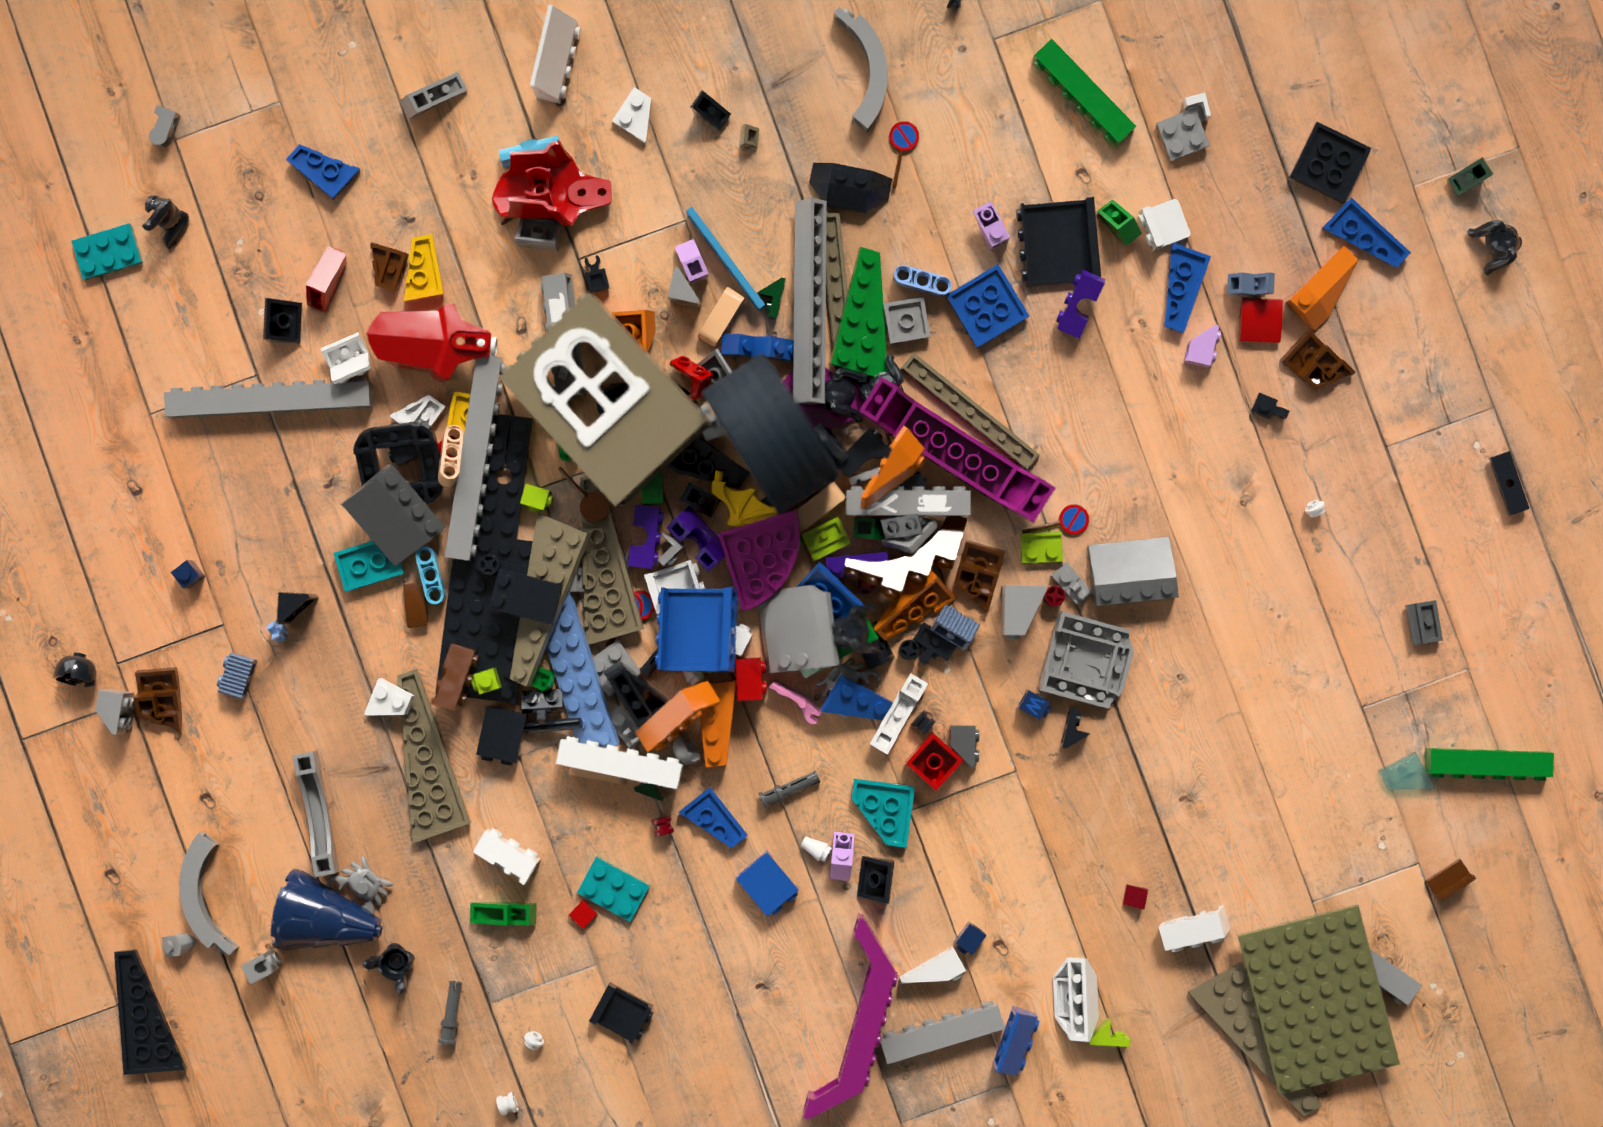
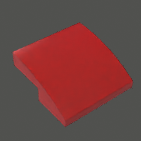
[1239,298,1283,343]

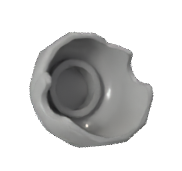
[672,735,701,765]

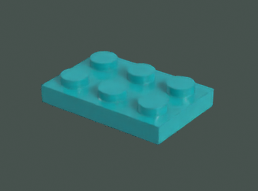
[71,223,143,280]
[333,541,405,592]
[577,856,650,922]

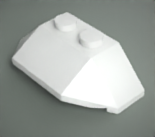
[1053,957,1099,1042]

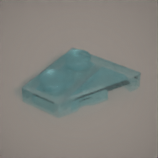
[1378,752,1434,789]

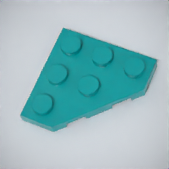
[851,778,915,848]

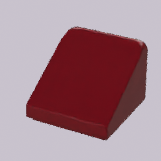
[1123,884,1148,910]

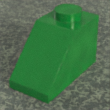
[1097,199,1142,246]

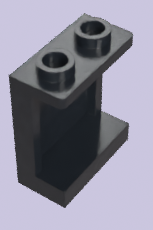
[476,706,529,766]
[589,982,654,1044]

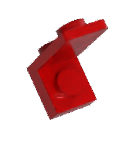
[670,356,713,401]

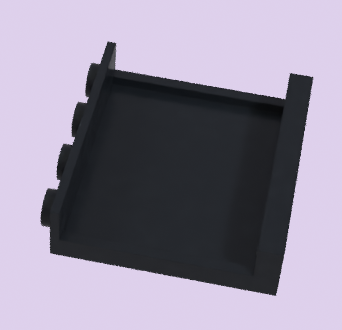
[1016,197,1101,287]

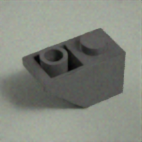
[950,725,979,767]

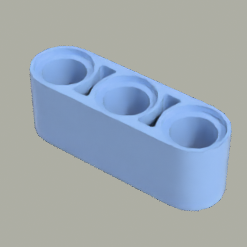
[893,265,952,297]

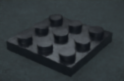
[1289,122,1372,204]

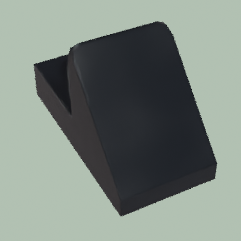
[690,90,731,131]
[680,482,721,518]
[1060,707,1090,749]

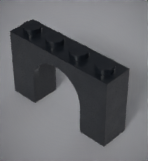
[839,428,927,518]

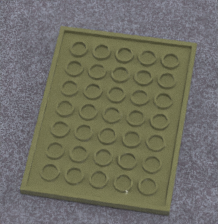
[1237,904,1400,1095]

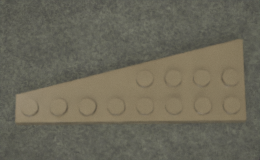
[580,476,644,645]
[510,513,591,687]
[397,669,471,843]
[1188,962,1322,1116]

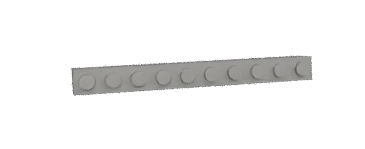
[793,198,827,406]
[445,356,506,561]
[164,378,373,418]

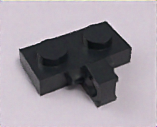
[913,622,957,665]
[521,689,563,725]

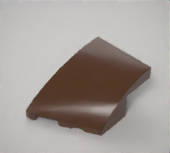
[1280,330,1356,390]
[954,540,1006,612]
[133,667,182,732]

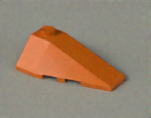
[1285,246,1358,331]
[611,310,656,351]
[861,426,926,510]
[874,570,956,641]

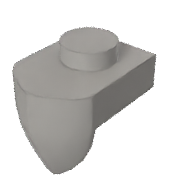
[658,533,684,566]
[162,934,197,957]

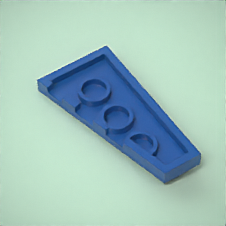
[1322,197,1411,268]
[1164,243,1211,334]

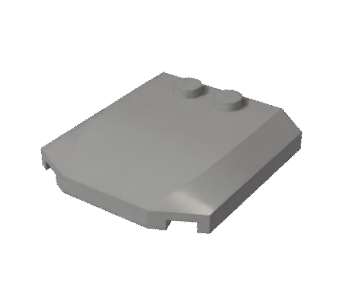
[758,585,839,673]
[1039,611,1134,708]

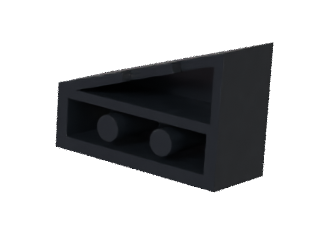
[603,661,669,727]

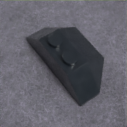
[809,163,893,213]

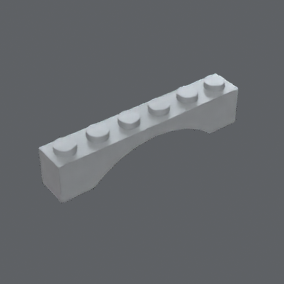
[293,750,340,877]

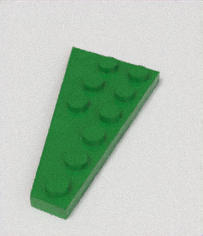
[829,247,887,378]

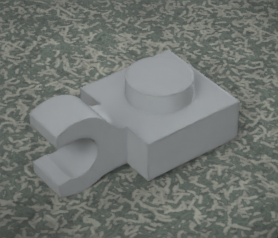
[700,404,725,441]

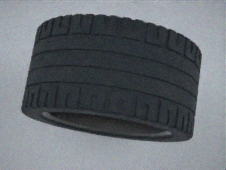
[702,353,840,514]

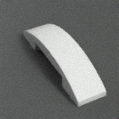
[870,673,928,754]

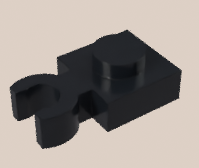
[585,255,610,293]

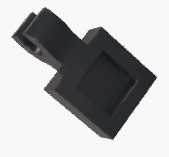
[1250,392,1290,419]

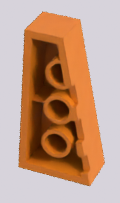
[700,680,737,767]
[635,681,720,752]

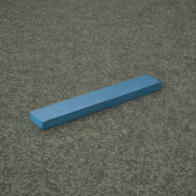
[686,207,765,311]

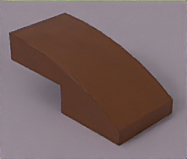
[403,582,428,628]

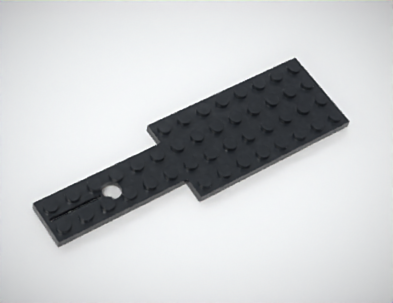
[435,414,533,704]

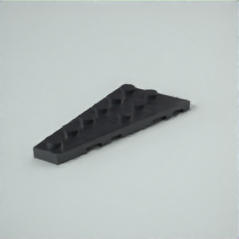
[114,949,187,1075]

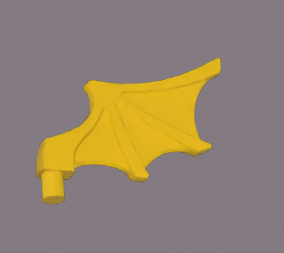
[711,470,778,527]

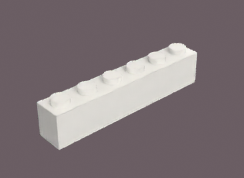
[556,736,683,789]

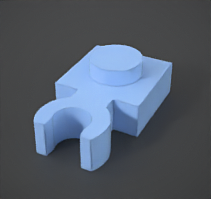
[266,621,289,643]

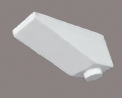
[900,946,966,983]

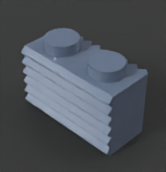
[930,605,980,651]
[217,653,257,699]

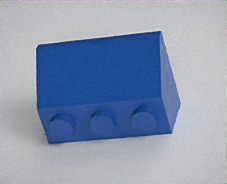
[993,1006,1039,1076]

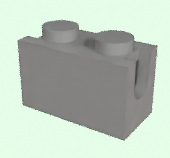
[241,949,281,984]

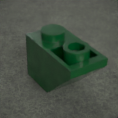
[853,517,885,540]

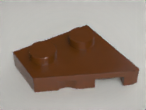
[370,242,409,293]

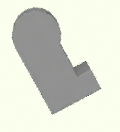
[149,105,180,148]

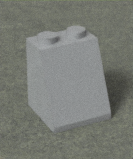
[1001,585,1046,639]

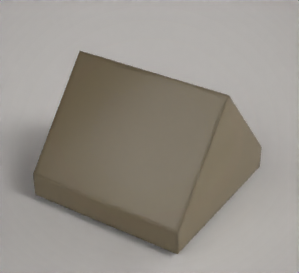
[739,124,759,148]

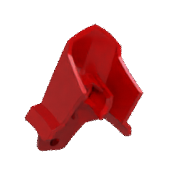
[492,141,612,227]
[366,303,492,383]

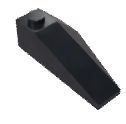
[667,437,750,489]

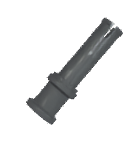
[759,770,820,809]
[438,981,462,1045]

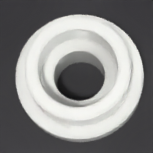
[1305,500,1325,517]
[524,1031,544,1050]

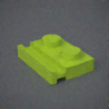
[801,517,851,561]
[1020,532,1063,563]

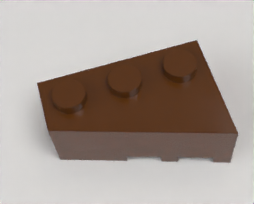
[430,643,479,711]

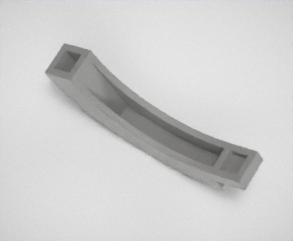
[834,7,888,132]
[179,831,239,956]

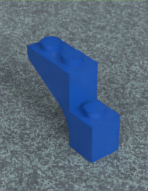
[721,334,794,362]

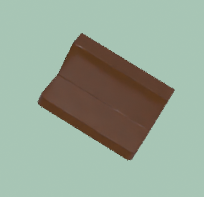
[1425,859,1476,901]

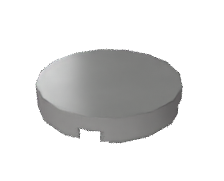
[849,467,880,486]

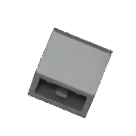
[95,689,135,735]

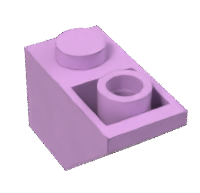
[973,201,1010,250]
[675,239,709,285]
[1184,325,1221,367]
[829,832,854,881]

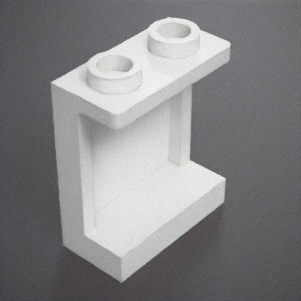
[644,560,705,614]

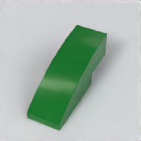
[470,902,537,926]

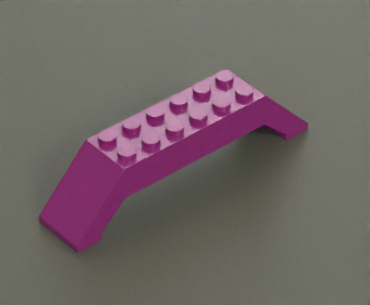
[859,376,1056,523]
[803,913,898,1120]

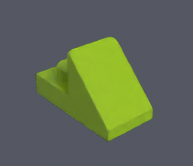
[1087,1018,1130,1047]

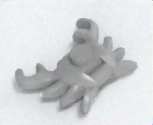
[815,658,880,719]
[327,856,393,914]

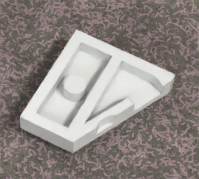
[612,87,652,143]
[390,395,446,428]
[364,678,415,715]

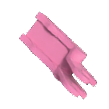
[768,679,822,724]

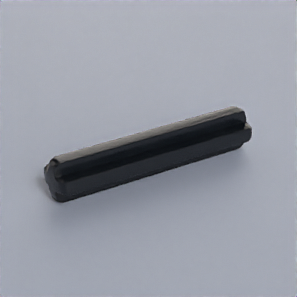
[525,717,583,734]

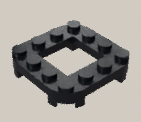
[353,421,444,504]

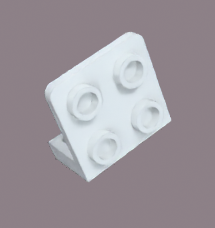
[1138,199,1190,250]
[321,332,371,384]

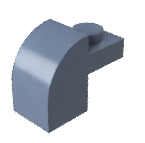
[1227,272,1275,297]

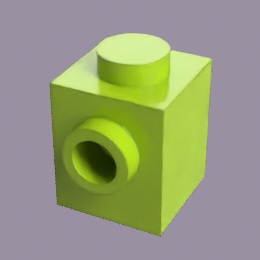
[520,484,553,513]
[472,668,502,694]

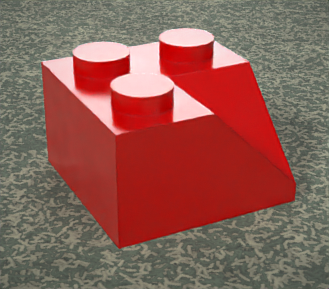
[736,657,767,701]
[905,732,964,791]

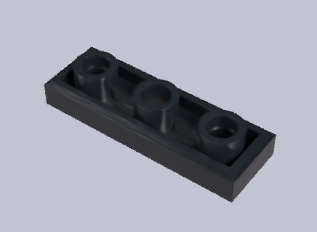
[1489,451,1530,516]

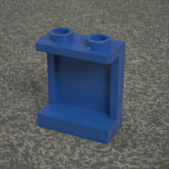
[736,851,799,917]

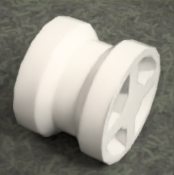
[496,1092,519,1117]

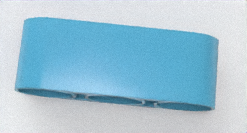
[416,546,447,604]

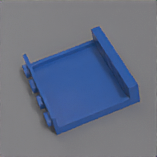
[655,587,738,672]

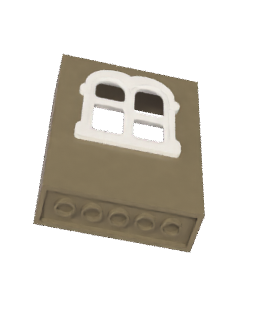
[499,293,713,507]

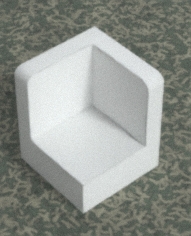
[1182,93,1211,122]

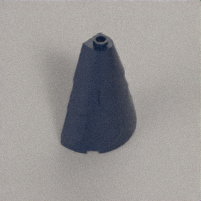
[271,869,383,951]

